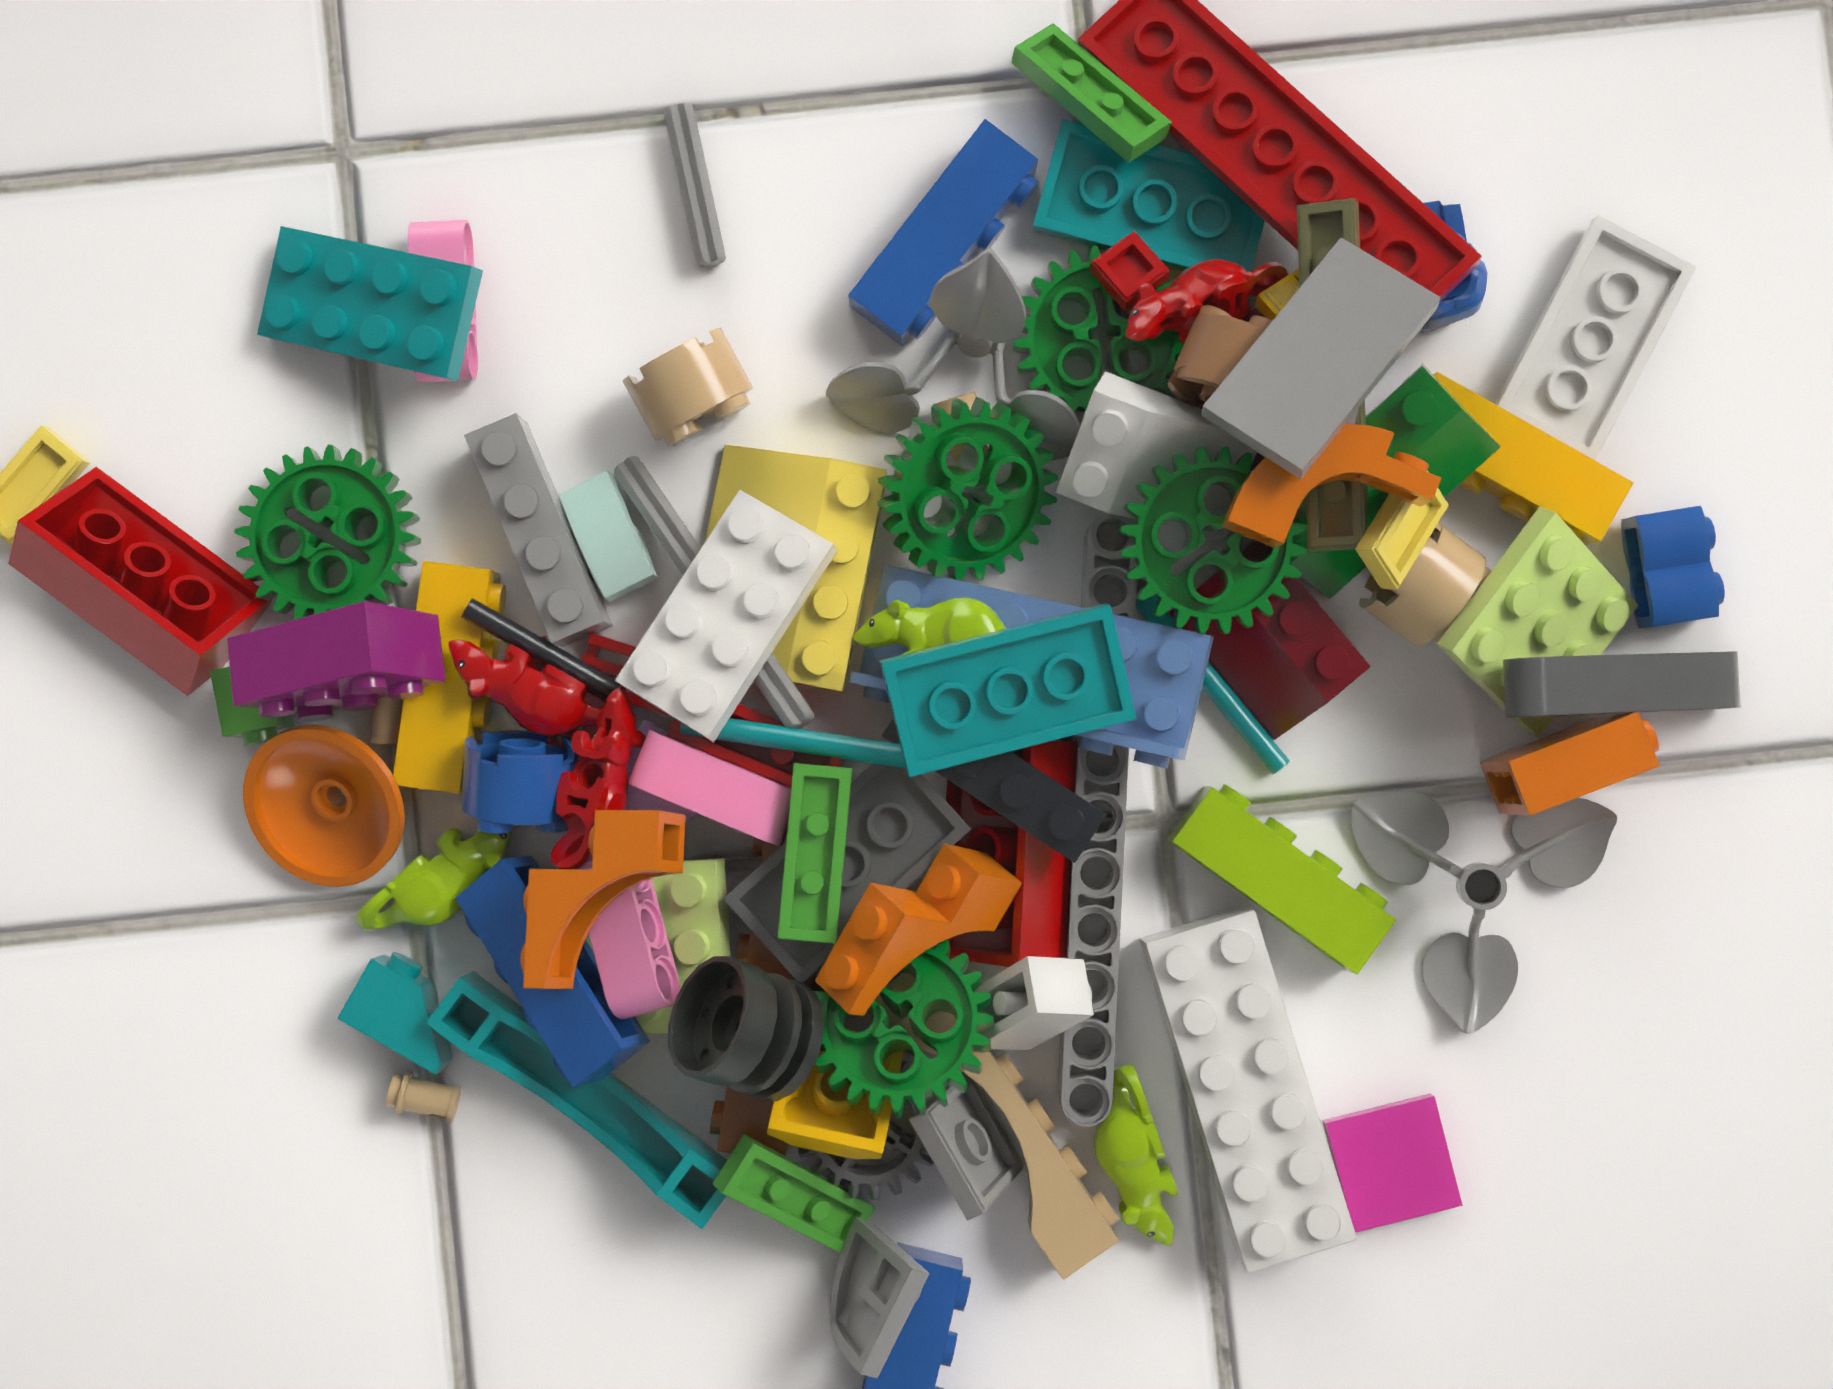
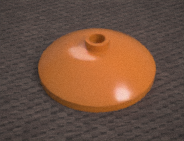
[243,725,405,887]

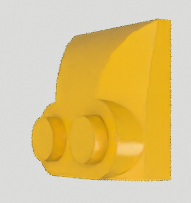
[767,1029,904,1159]

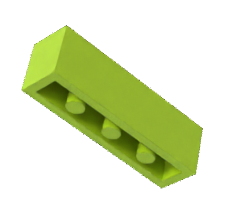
[1166,784,1397,975]

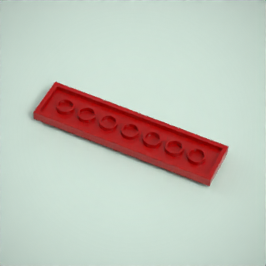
[1078,0,1482,302]

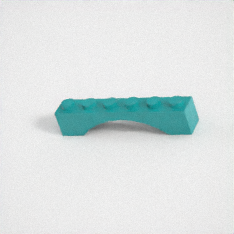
[425,971,728,1229]

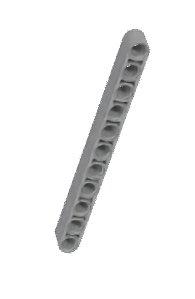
[1057,511,1137,1127]

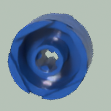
[462,730,580,834]

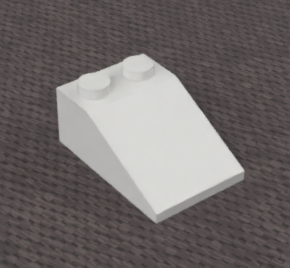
[1056,371,1257,537]

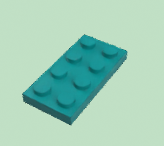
[1032,119,1265,272]
[257,226,483,381]
[879,603,1137,777]

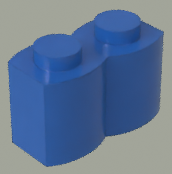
[1621,505,1725,629]

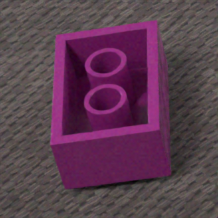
[227,601,446,722]

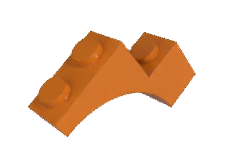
[520,810,685,989]
[815,843,1022,1016]

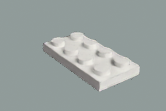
[1495,215,1697,460]
[615,490,838,743]

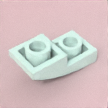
[559,470,658,602]

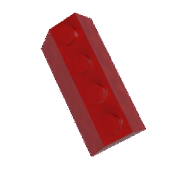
[8,466,272,697]
[938,740,1077,967]

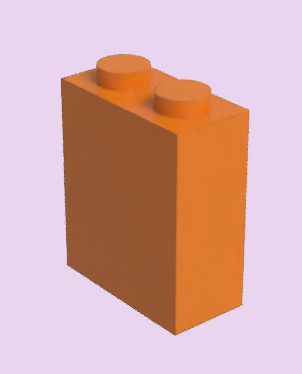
[1480,712,1660,816]

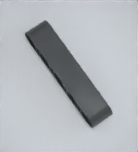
[1503,651,1741,718]

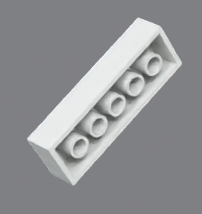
[1139,906,1357,1274]

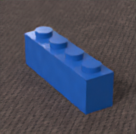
[848,119,1039,346]
[455,855,650,1088]
[862,1242,971,1389]

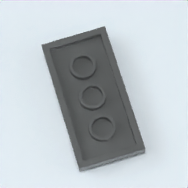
[723,763,971,983]

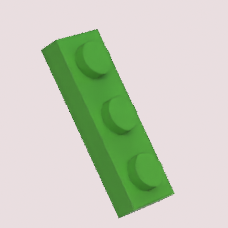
[1011,23,1172,163]
[778,763,853,944]
[712,1134,876,1253]

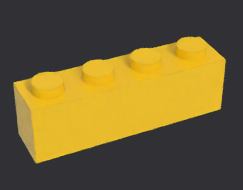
[1433,372,1634,546]
[393,561,507,794]

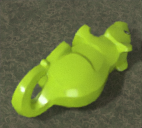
[853,597,1006,655]
[355,827,511,931]
[1094,1064,1179,1247]

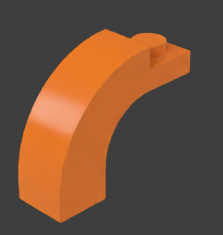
[1221,424,1442,549]

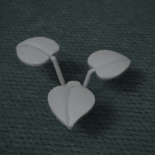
[826,247,1080,460]
[1351,791,1618,1034]

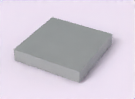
[909,1073,1023,1221]

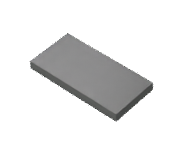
[1202,237,1441,480]

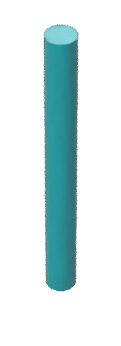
[1136,595,1290,774]
[680,718,905,768]

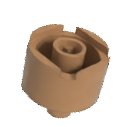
[1168,305,1273,406]

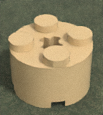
[622,328,754,446]
[1359,522,1492,647]

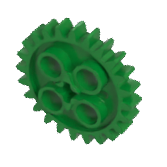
[1012,245,1184,417]
[877,397,1058,581]
[234,444,421,620]
[1118,446,1308,634]
[815,940,994,1119]

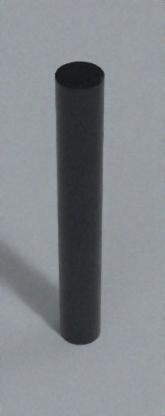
[461,598,620,700]

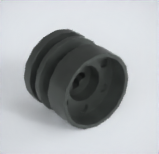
[668,956,824,1101]

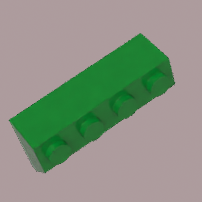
[1289,364,1501,599]

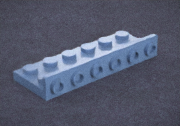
[849,564,1214,768]

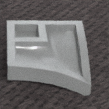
[830,1217,930,1378]

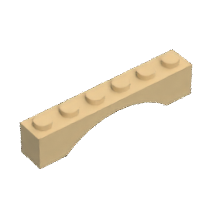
[875,972,1120,1280]

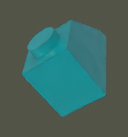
[337,952,453,1075]

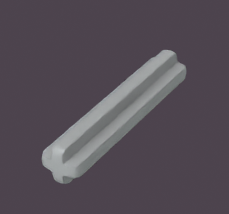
[664,103,726,267]

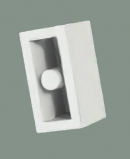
[973,956,1094,1050]

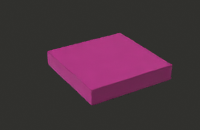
[1322,1093,1463,1233]

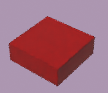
[1089,231,1170,311]

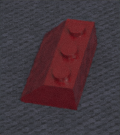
[1168,540,1371,740]

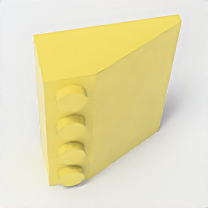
[705,445,887,694]

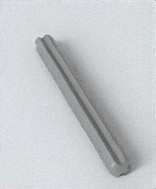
[614,456,814,729]

